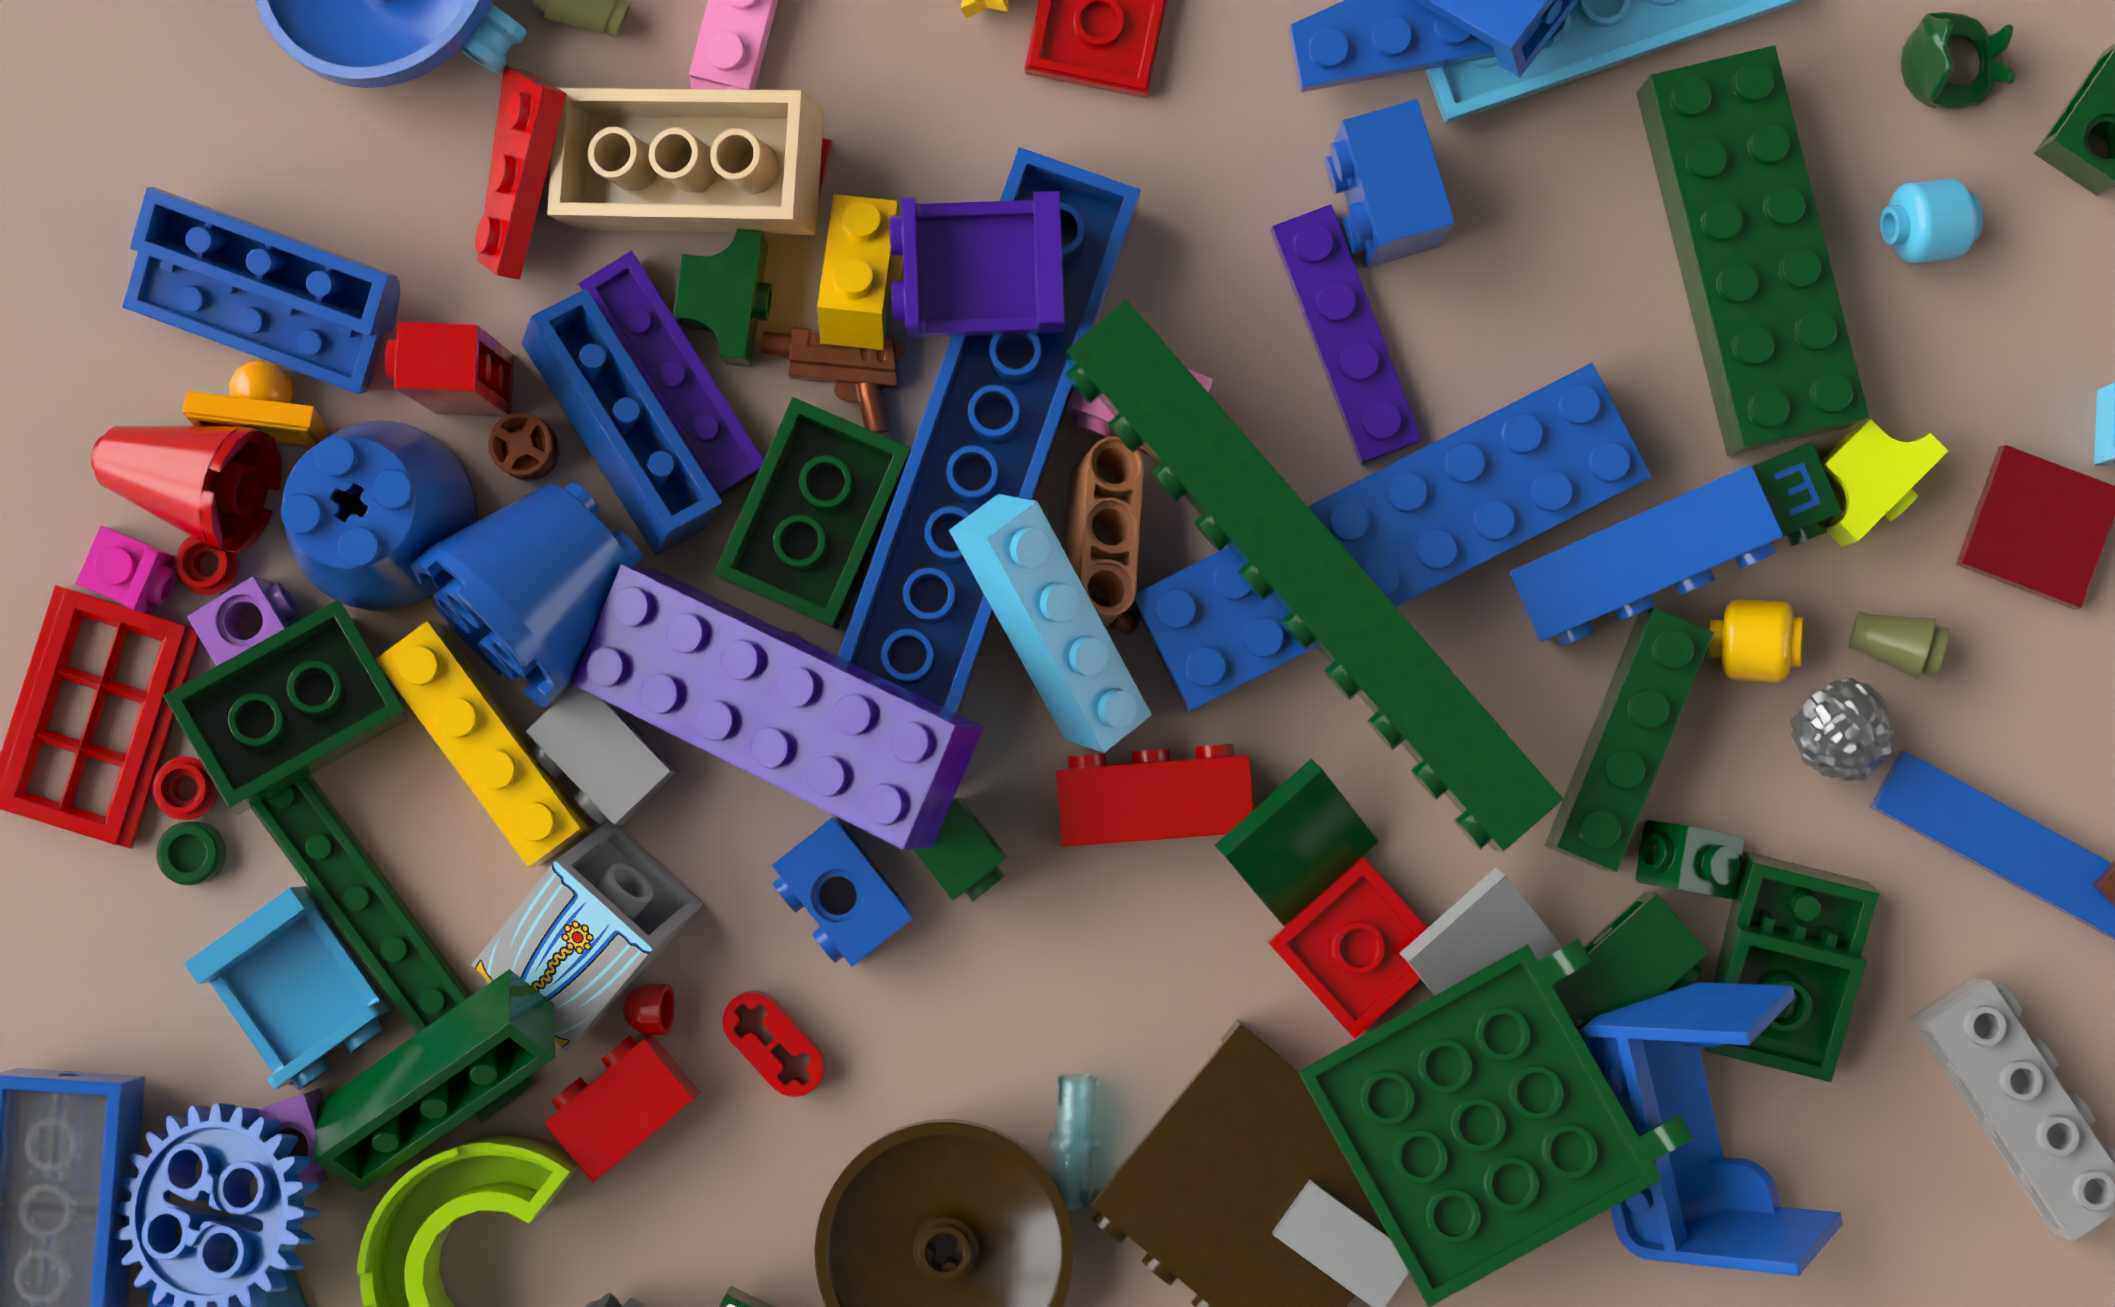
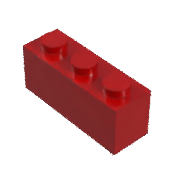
[385,321,514,417]
[1056,744,1253,847]

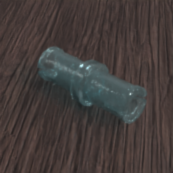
[1048,1074,1099,1209]

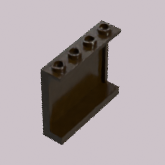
[1090,1020,1388,1307]

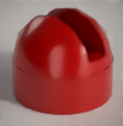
[623,983,675,1036]

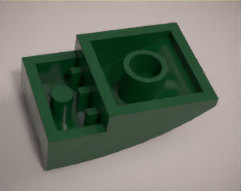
[1703,851,1880,1082]

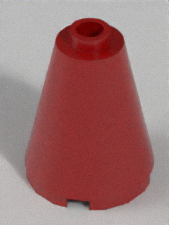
[91,426,281,553]

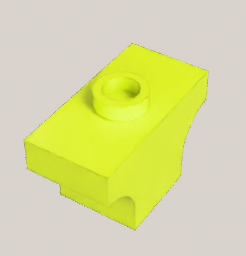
[1821,419,1948,547]

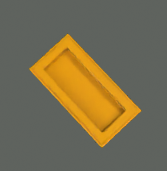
[182,359,327,448]

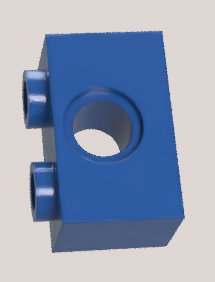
[772,817,916,967]

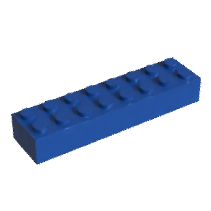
[1132,363,1652,713]

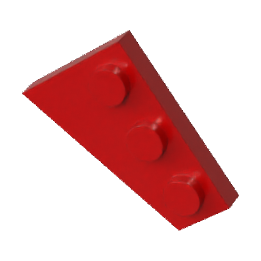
[475,66,567,280]

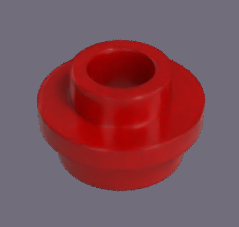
[174,536,240,596]
[153,756,219,820]

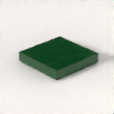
[1215,759,1379,926]

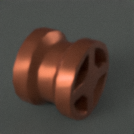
[488,412,560,481]

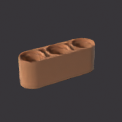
[1065,437,1144,627]

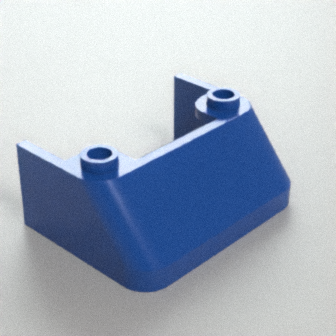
[1579,982,1843,1276]

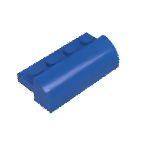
[122,187,400,394]

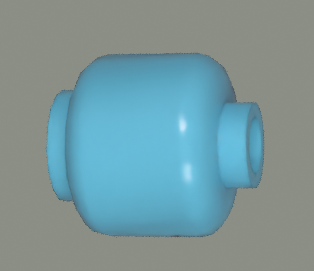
[1880,178,1983,264]

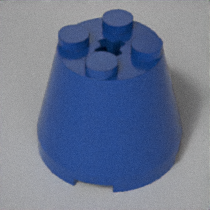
[281,420,479,612]
[410,481,643,707]

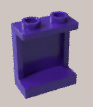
[890,191,1064,338]

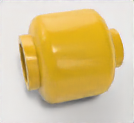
[1709,598,1803,683]

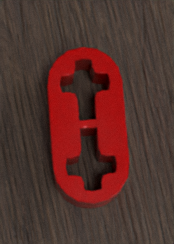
[722,990,826,1097]

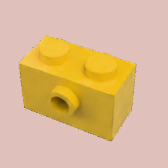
[817,194,904,350]

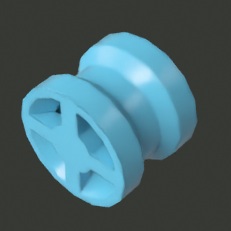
[459,4,527,75]

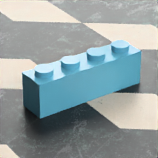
[949,494,1152,753]

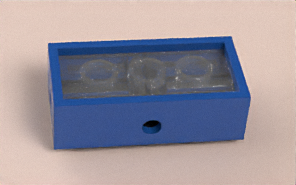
[0,1068,145,1307]

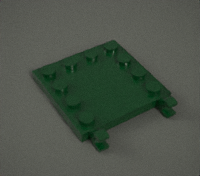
[1298,939,1694,1307]

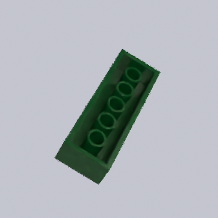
[1636,45,1869,456]

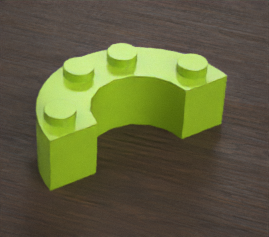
[357,1135,579,1307]

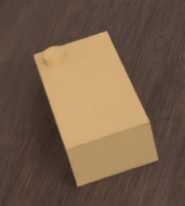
[547,88,824,235]

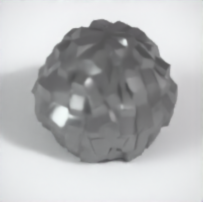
[1790,678,1895,782]

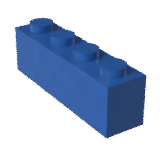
[522,289,722,556]
[1509,465,1783,647]

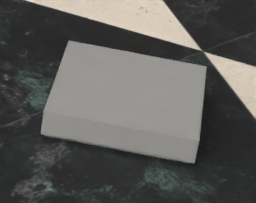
[1400,867,1563,996]

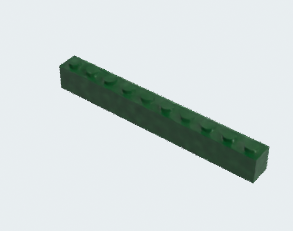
[1065,299,1564,852]

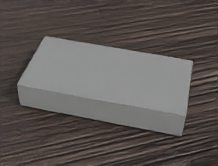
[1272,1179,1409,1307]

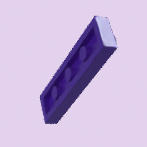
[1271,204,1422,464]
[578,250,764,498]

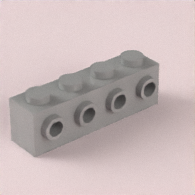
[1909,977,2115,1242]

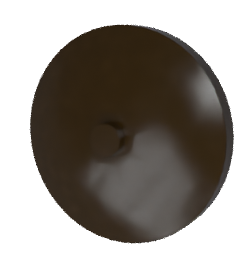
[814,1119,1075,1307]

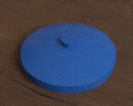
[255,0,492,88]

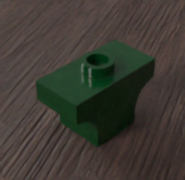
[673,229,772,367]

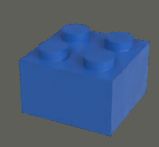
[1325,99,1455,268]

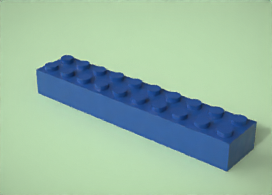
[838,147,1141,714]

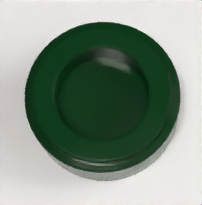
[156,821,226,885]

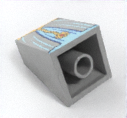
[471,820,704,1052]

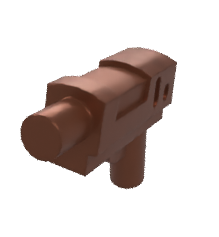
[761,327,905,434]

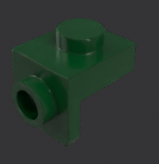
[1635,820,1745,900]

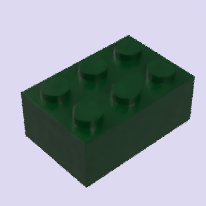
[714,397,911,630]
[163,599,408,815]

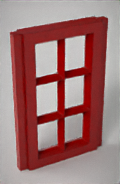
[0,585,200,849]

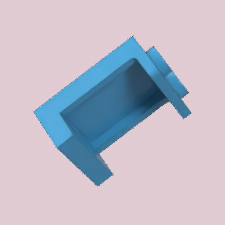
[184,886,393,1091]

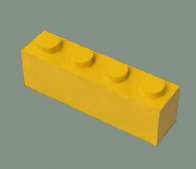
[375,621,593,867]

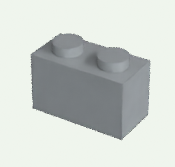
[526,685,678,825]

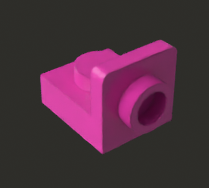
[75,525,177,614]

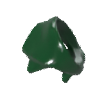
[1901,12,2016,109]

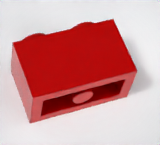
[544,1035,701,1183]

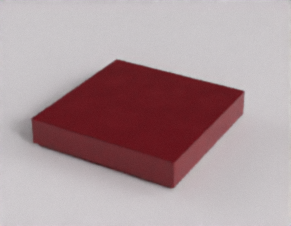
[1955,445,2115,610]

